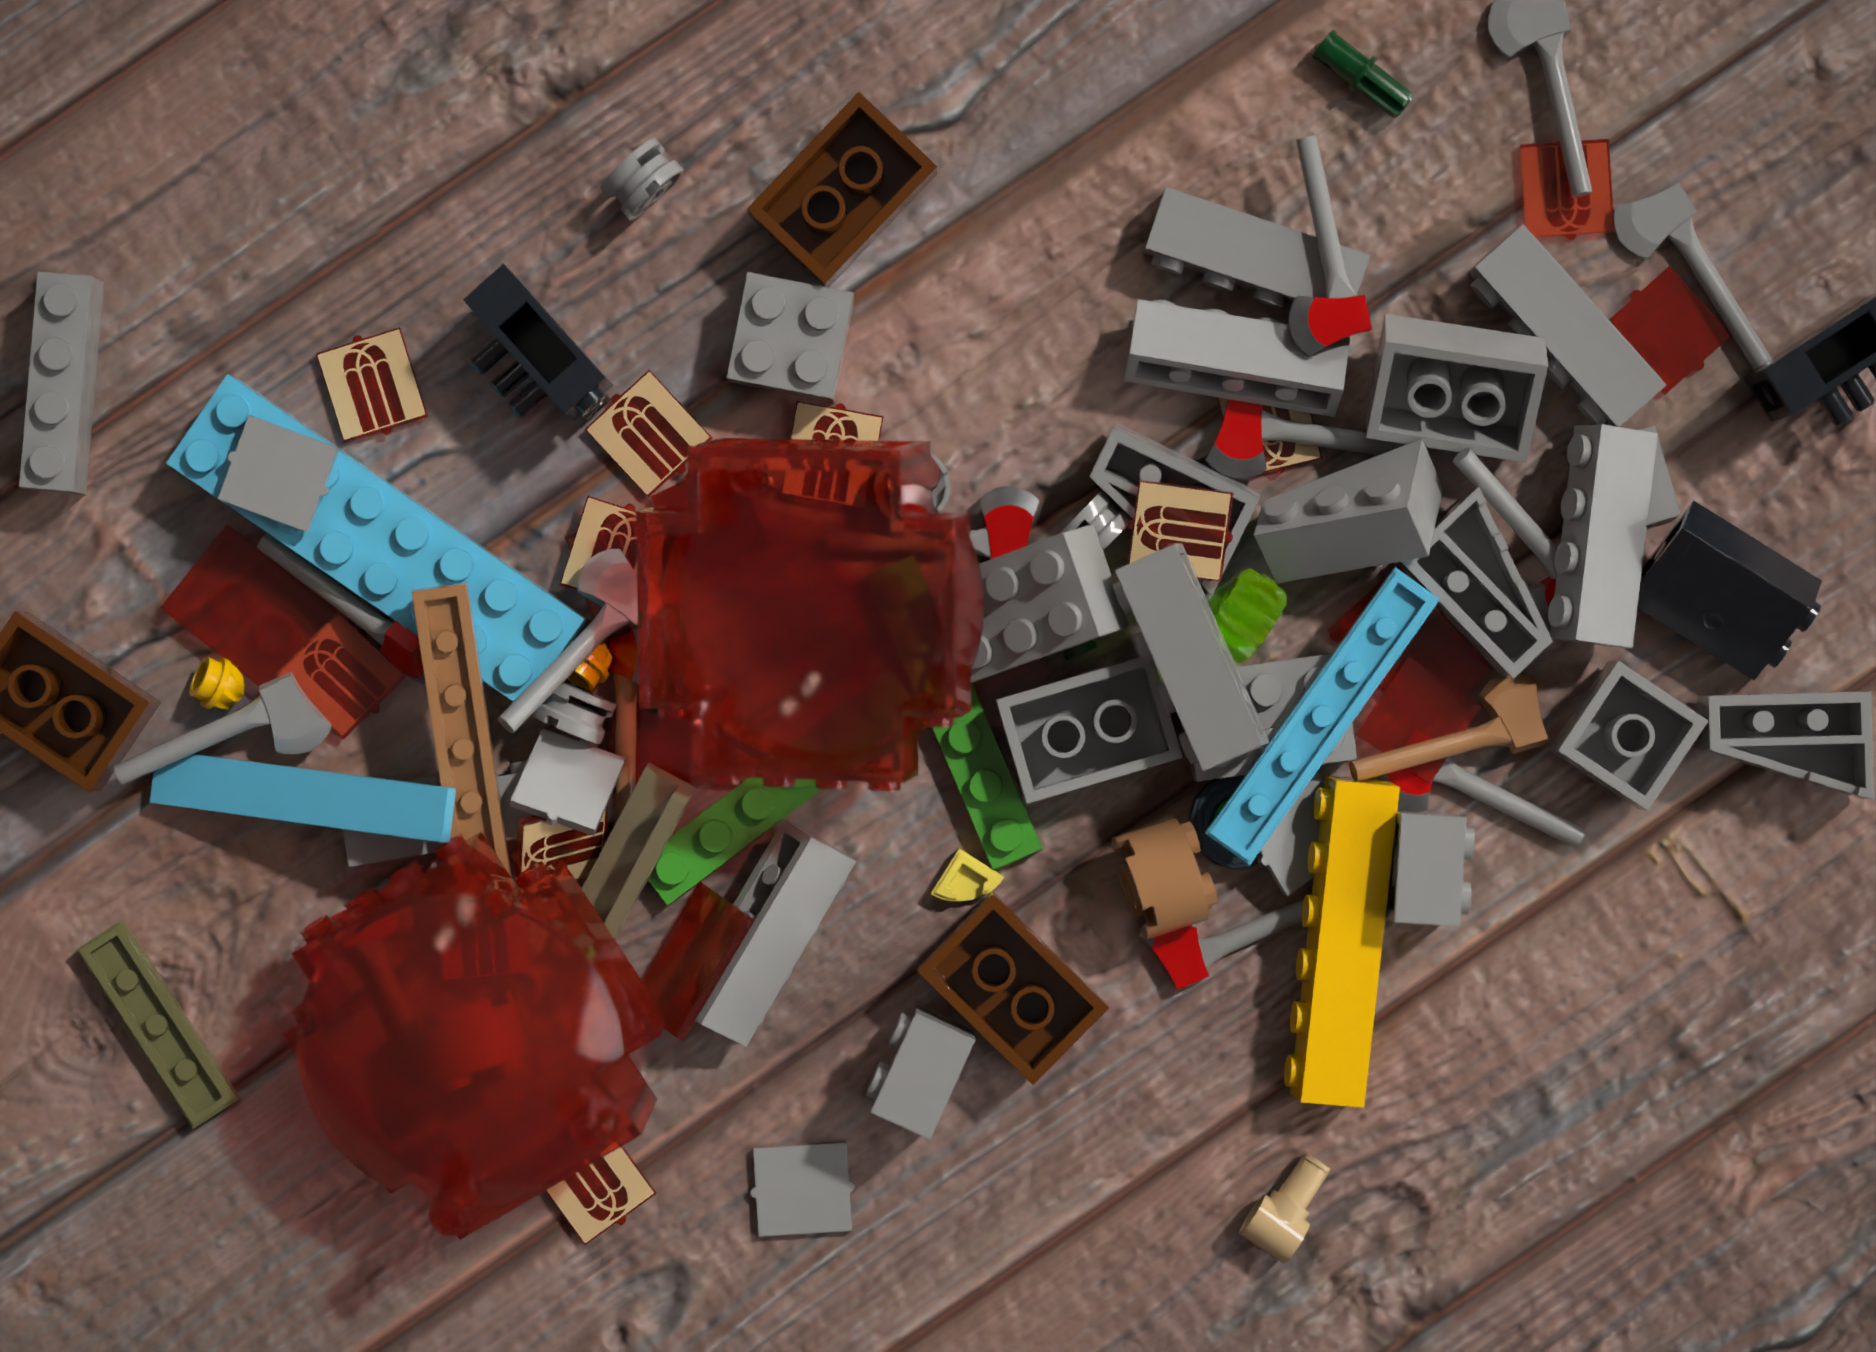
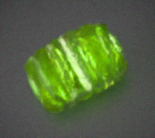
[1212,568,1287,663]

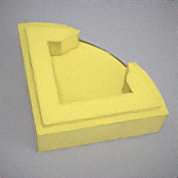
[931,848,1004,902]

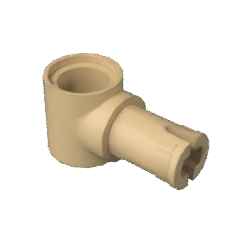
[1239,1152,1331,1264]

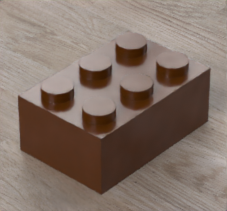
[747,92,937,288]
[0,611,161,792]
[917,891,1109,1085]

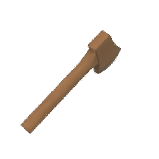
[1349,674,1548,782]

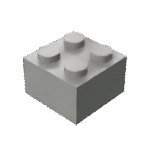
[727,272,855,403]
[1549,661,1708,811]
[1385,810,1475,926]
[866,1005,975,1139]

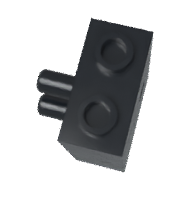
[463,263,614,421]
[1743,293,1876,427]
[1637,500,1822,681]

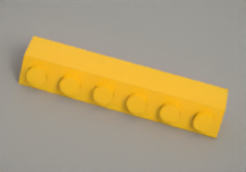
[1284,775,1400,1108]

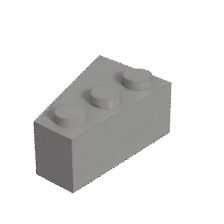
[1090,422,1260,595]
[1254,439,1443,584]
[1394,487,1553,679]
[1697,691,1874,800]

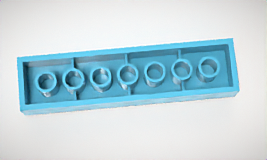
[167,374,589,702]

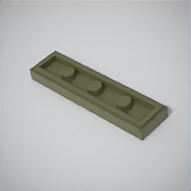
[76,920,240,1129]

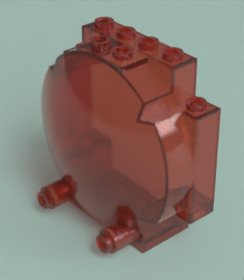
[636,438,985,791]
[283,832,667,1240]

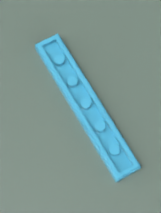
[1204,568,1440,865]
[150,754,456,842]

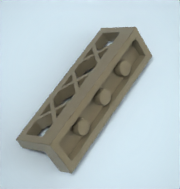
[550,763,697,987]

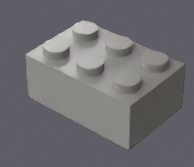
[1366,314,1548,462]
[930,524,1129,684]
[1190,653,1357,782]
[995,656,1183,804]

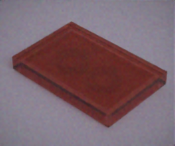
[160,524,355,686]

